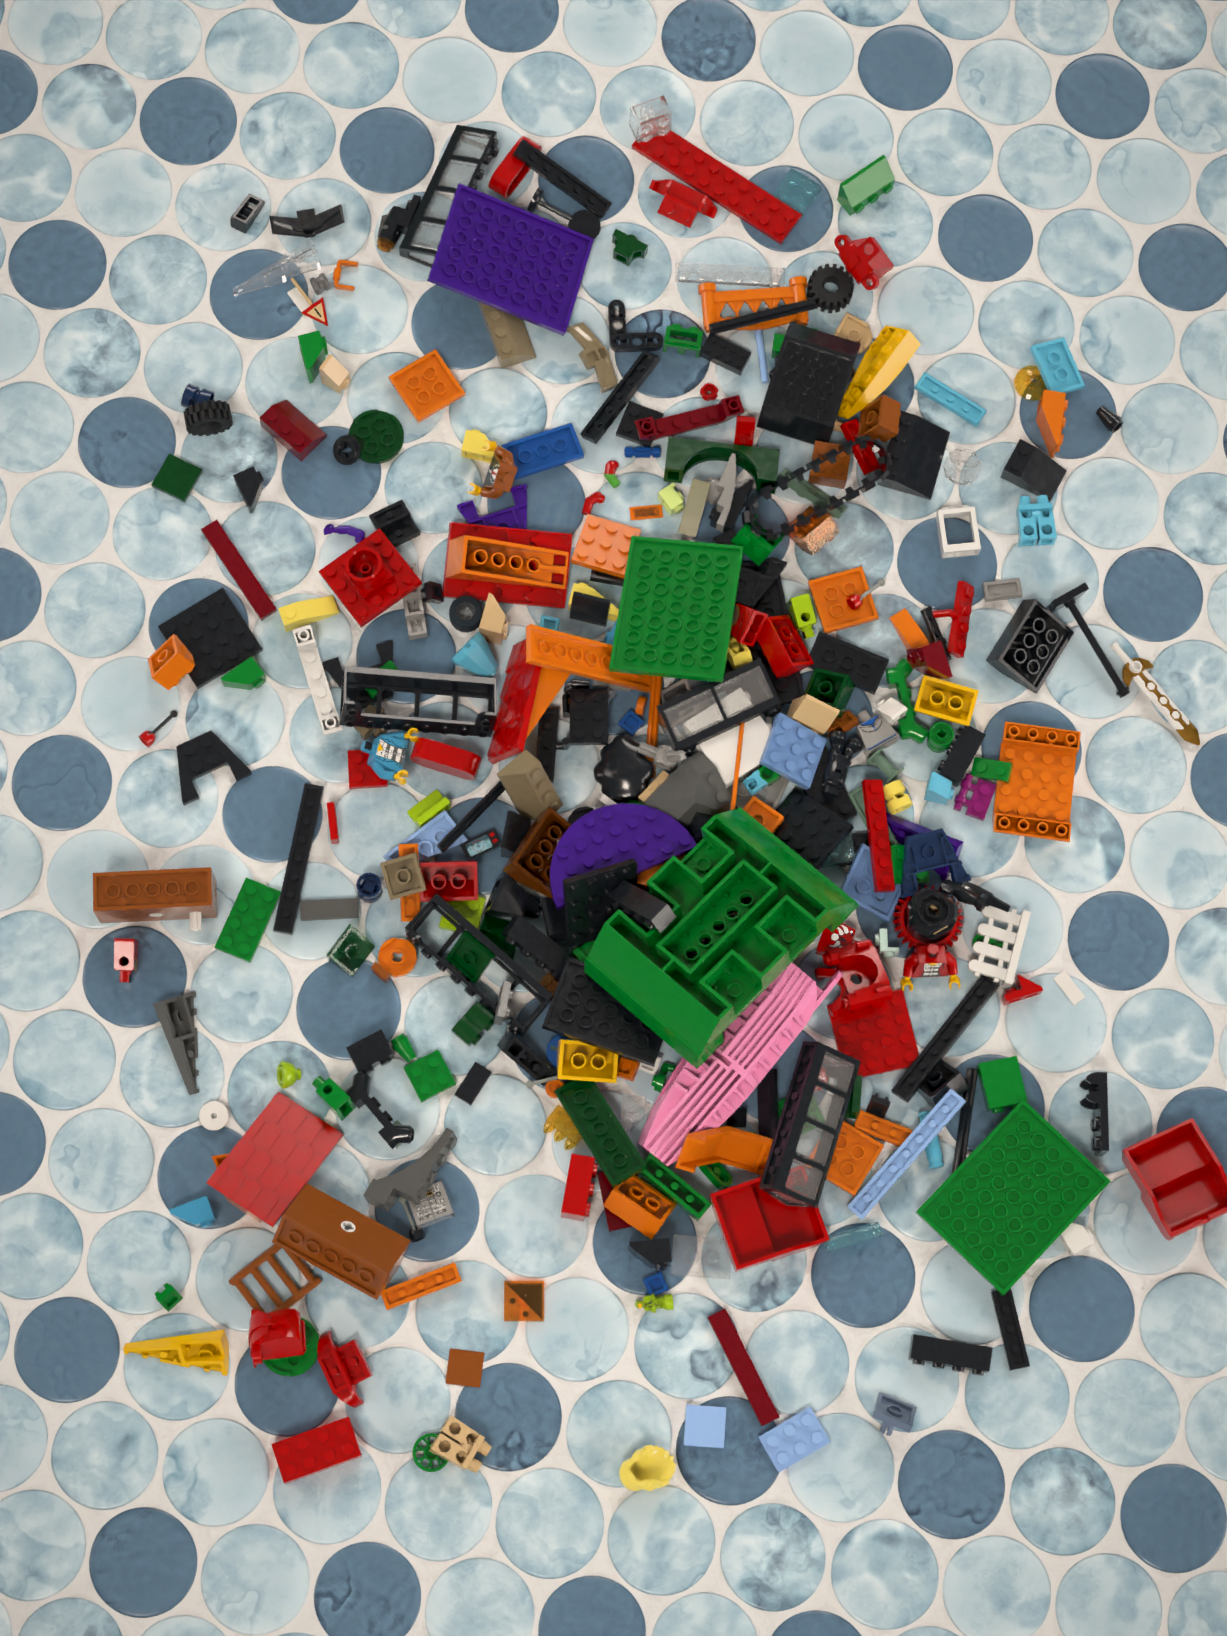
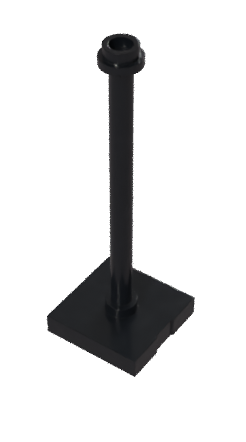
[1046,582,1130,698]

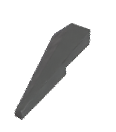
[153,991,199,1095]

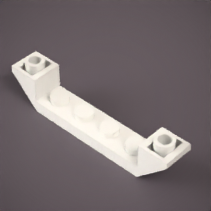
[292,625,343,736]

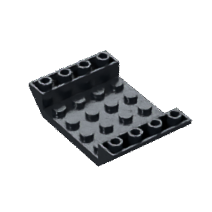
[756,322,861,445]

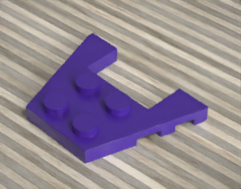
[457,483,527,529]

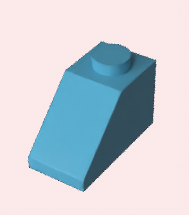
[924,772,954,805]

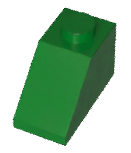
[220,656,266,690]

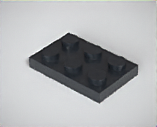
[570,688,608,746]

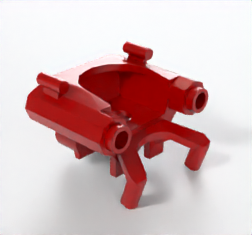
[814,939,893,1018]

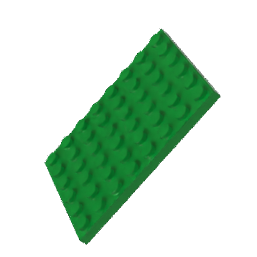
[609,536,744,683]
[915,1099,1110,1296]

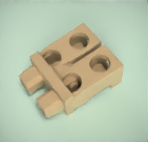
[429,1415,492,1473]

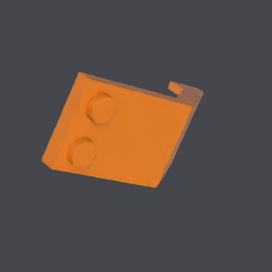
[675,1126,773,1175]

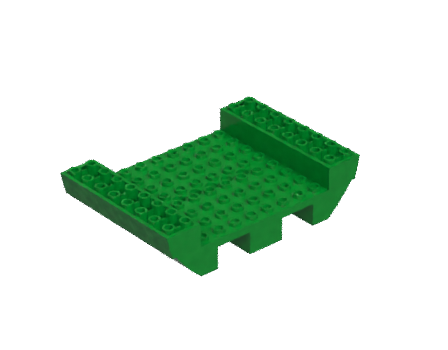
[584,807,859,1069]

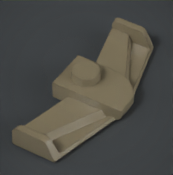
[566,322,618,394]

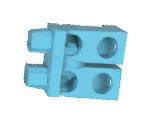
[1016,495,1057,547]

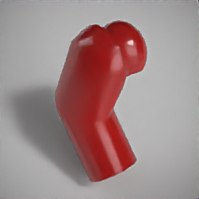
[581,492,605,516]

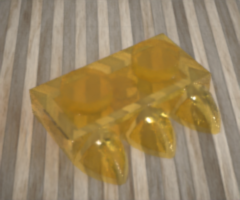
[543,1104,582,1150]

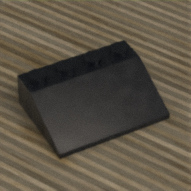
[877,411,950,500]
[986,599,1074,693]

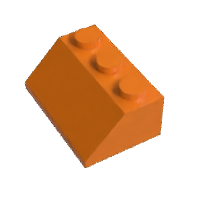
[603,1175,677,1240]

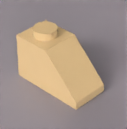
[319,354,351,394]

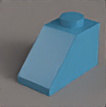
[169,1196,216,1229]

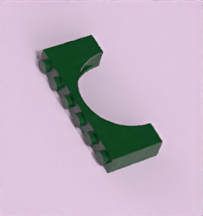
[663,437,779,494]

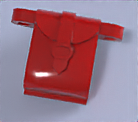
[834,234,894,290]
[248,1308,306,1368]

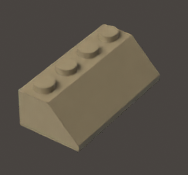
[478,302,536,369]
[497,749,563,819]

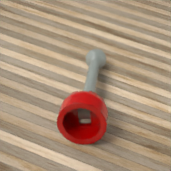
[846,579,885,611]

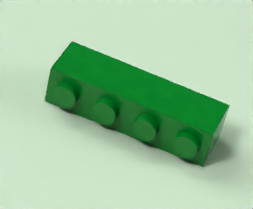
[639,1153,711,1222]

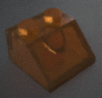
[788,506,839,555]

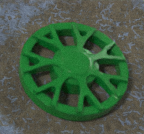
[412,1433,448,1472]

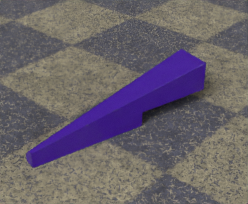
[886,812,964,880]

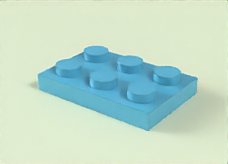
[1030,337,1085,393]

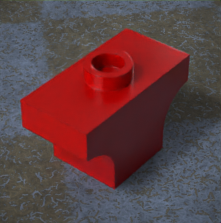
[734,415,756,446]

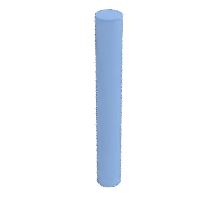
[755,330,769,384]

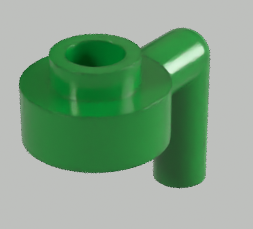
[651,1062,677,1092]

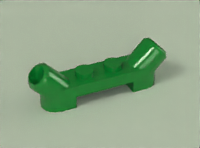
[885,659,929,744]

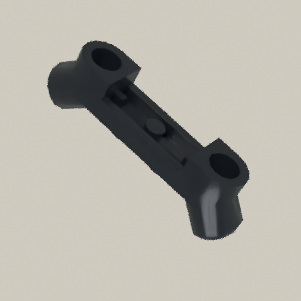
[345,1073,414,1150]

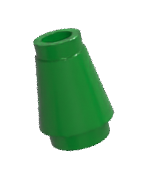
[390,1033,417,1063]

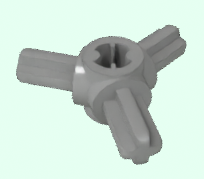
[637,742,686,774]

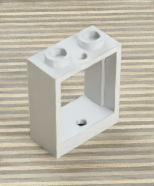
[936,505,981,559]

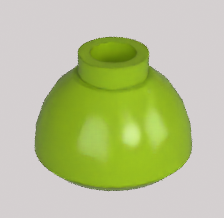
[277,1061,301,1089]

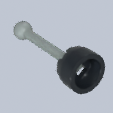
[526,1075,572,1088]
[398,1197,426,1243]

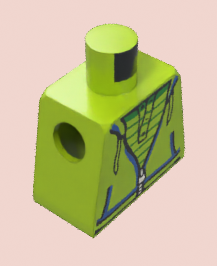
[786,593,817,640]

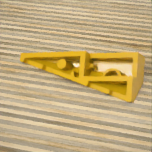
[123,1329,229,1376]

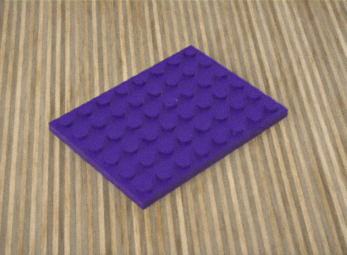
[427,183,594,336]

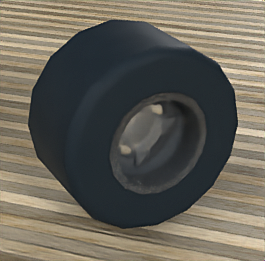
[449,596,483,633]

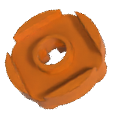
[378,938,417,978]

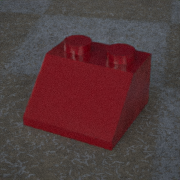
[906,640,953,679]

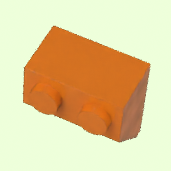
[148,634,195,690]

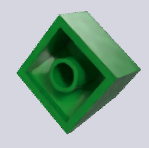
[298,331,328,384]

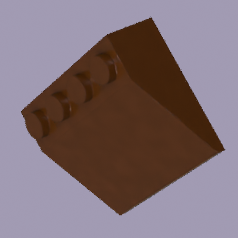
[503,807,571,899]

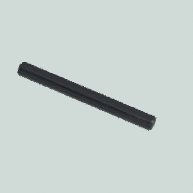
[709,298,816,335]
[437,781,505,853]
[952,1068,978,1173]

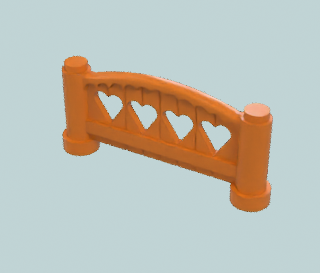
[698,276,809,333]

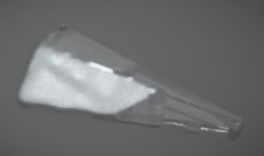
[232,238,322,296]

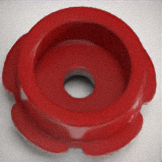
[700,383,718,401]

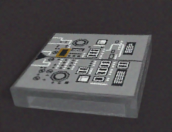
[407,1180,455,1230]

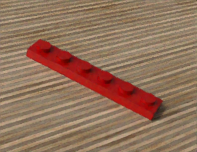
[862,779,895,893]

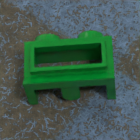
[663,324,703,358]

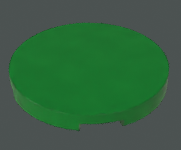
[263,1318,319,1377]

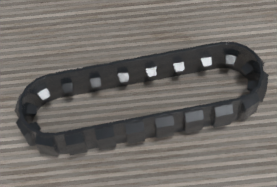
[741,435,892,542]

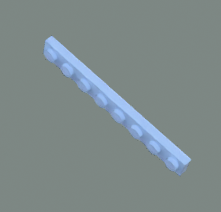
[847,1089,966,1220]

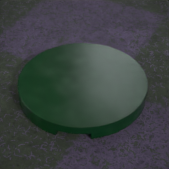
[348,410,404,464]

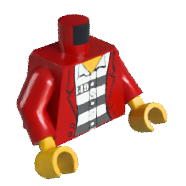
[900,944,960,991]

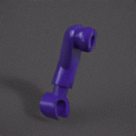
[324,524,365,543]

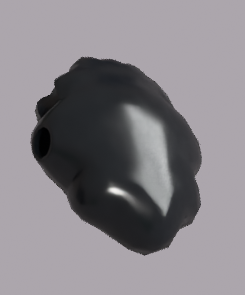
[594,734,654,803]

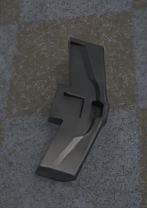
[269,204,345,238]

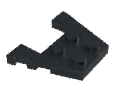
[717,539,787,608]
[322,640,393,709]
[176,731,252,806]

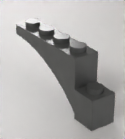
[364,1128,457,1212]

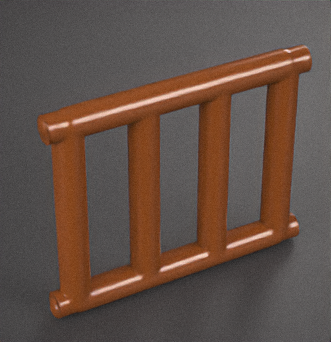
[228,1244,322,1313]

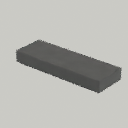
[300,898,359,921]

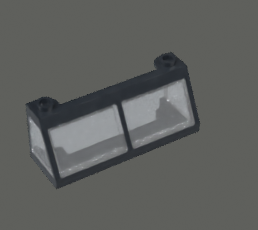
[657,658,781,758]

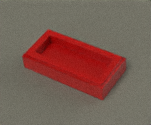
[327,802,339,844]

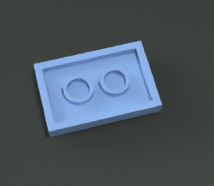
[758,1407,831,1473]

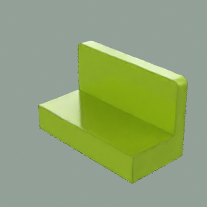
[407,790,451,829]

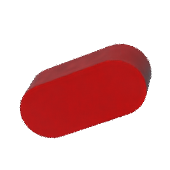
[488,136,542,199]
[410,737,482,780]

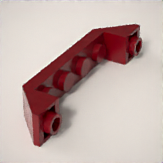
[634,395,744,441]

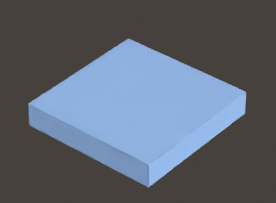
[683,1405,726,1449]

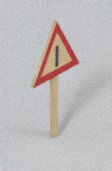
[291,278,328,326]

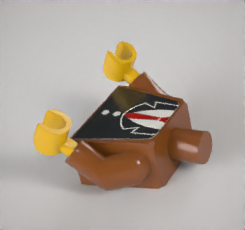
[467,440,518,499]

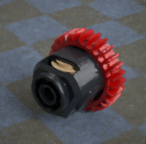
[892,885,964,951]

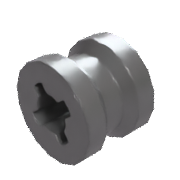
[310,273,331,296]

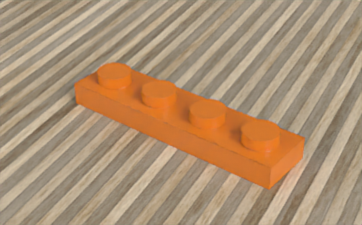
[398,844,420,922]
[381,1262,462,1311]

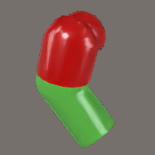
[604,460,621,489]

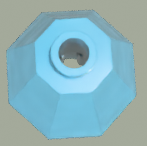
[450,632,498,678]

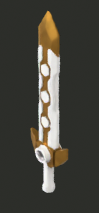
[1110,642,1200,745]

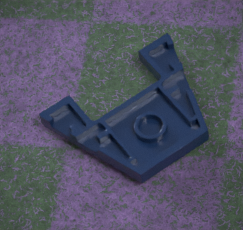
[901,828,971,898]

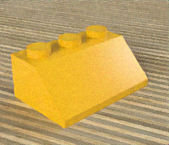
[914,675,979,727]
[557,1039,618,1083]

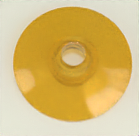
[1014,366,1047,401]

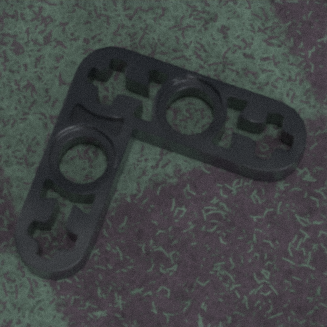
[608,300,663,353]

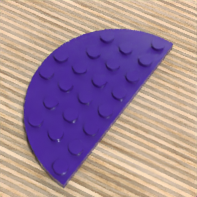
[550,803,697,910]

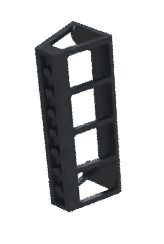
[339,666,497,738]
[405,893,553,1037]

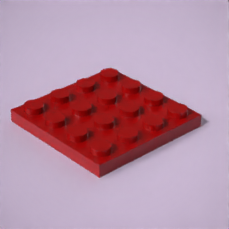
[827,989,919,1078]

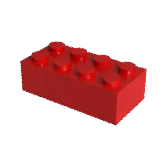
[271,1416,363,1484]

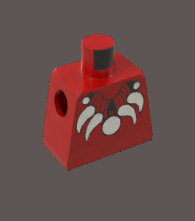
[815,923,859,956]

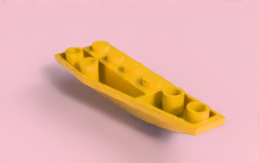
[838,325,921,419]

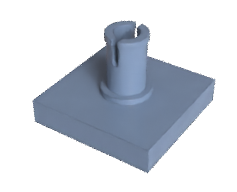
[872,1392,917,1436]

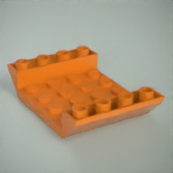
[992,721,1081,842]

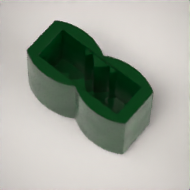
[451,1001,495,1047]

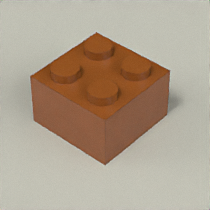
[858,394,901,448]
[808,441,851,489]

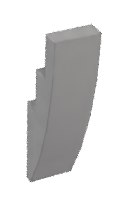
[716,453,736,533]
[402,563,428,640]

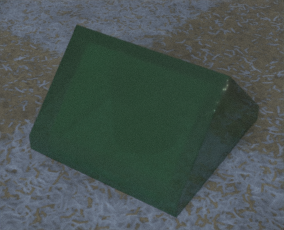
[327,924,375,977]

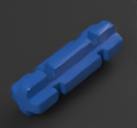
[624,447,661,458]

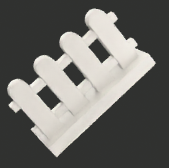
[968,906,1031,989]

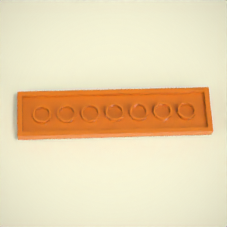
[526,624,652,693]

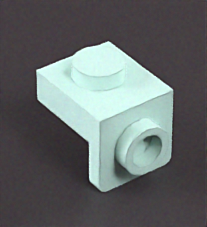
[874,929,899,958]

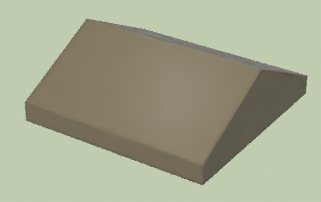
[380,853,427,900]

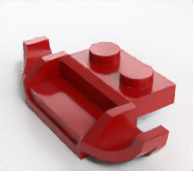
[649,179,718,228]
[317,1331,373,1408]

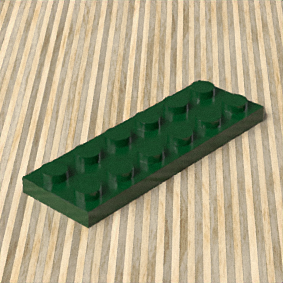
[554,1080,647,1188]

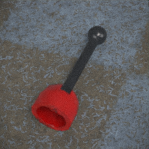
[138,710,178,748]

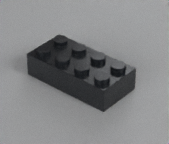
[700,333,751,376]

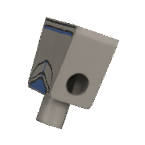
[856,710,900,759]

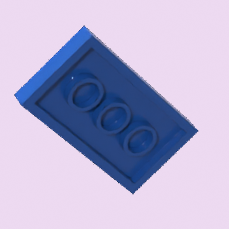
[501,423,584,480]

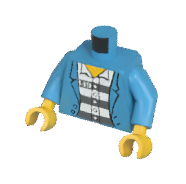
[361,728,419,785]

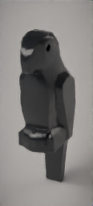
[939,879,1011,912]

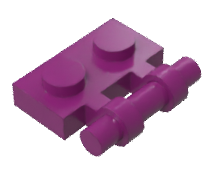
[953,774,997,821]

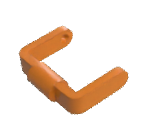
[333,260,358,291]

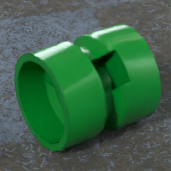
[926,722,954,753]

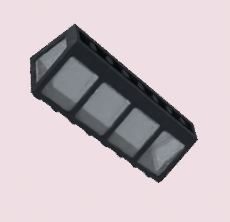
[399,125,499,268]
[759,1041,861,1208]

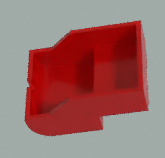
[1122,1118,1227,1241]
[709,1165,830,1273]

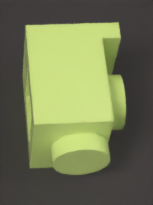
[658,482,685,516]

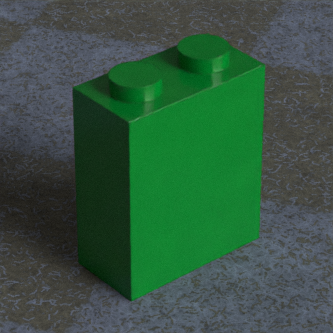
[976,1056,1027,1114]

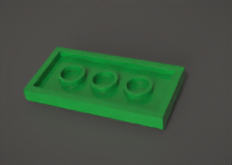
[214,878,281,963]

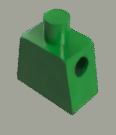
[312,1076,356,1121]

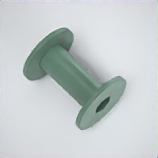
[865,747,905,785]

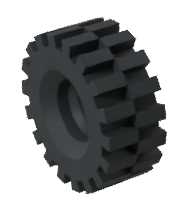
[807,264,854,313]
[184,400,233,436]

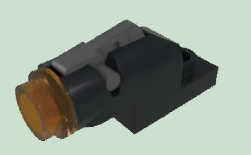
[377,194,421,252]

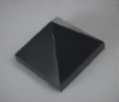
[727,1108,747,1127]

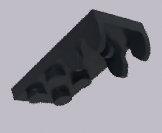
[1079,1072,1109,1156]

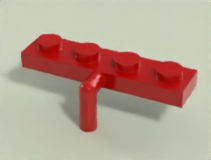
[933,581,974,658]

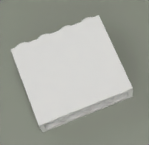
[682,687,772,788]

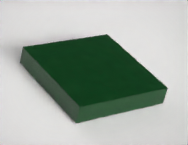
[151,454,203,503]
[446,930,496,983]

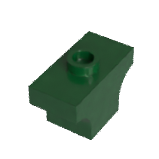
[612,229,648,266]

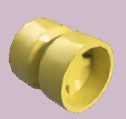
[883,780,913,815]

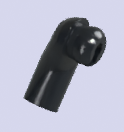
[564,679,590,696]

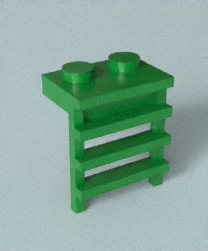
[731,514,783,566]

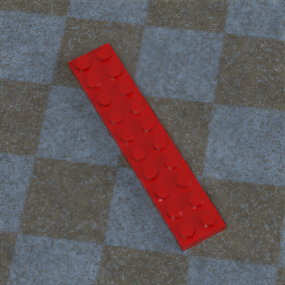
[632,118,802,245]

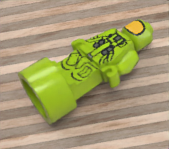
[635,1293,674,1313]

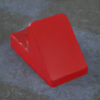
[1001,974,1043,1005]

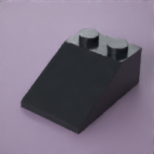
[1001,439,1067,502]

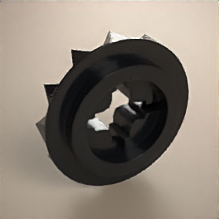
[333,435,362,465]

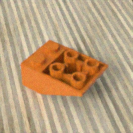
[1036,389,1068,458]

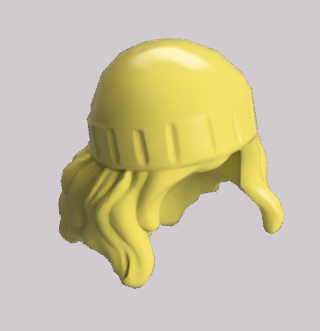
[619,1445,676,1491]

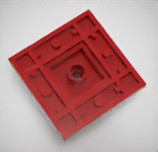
[318,528,422,627]

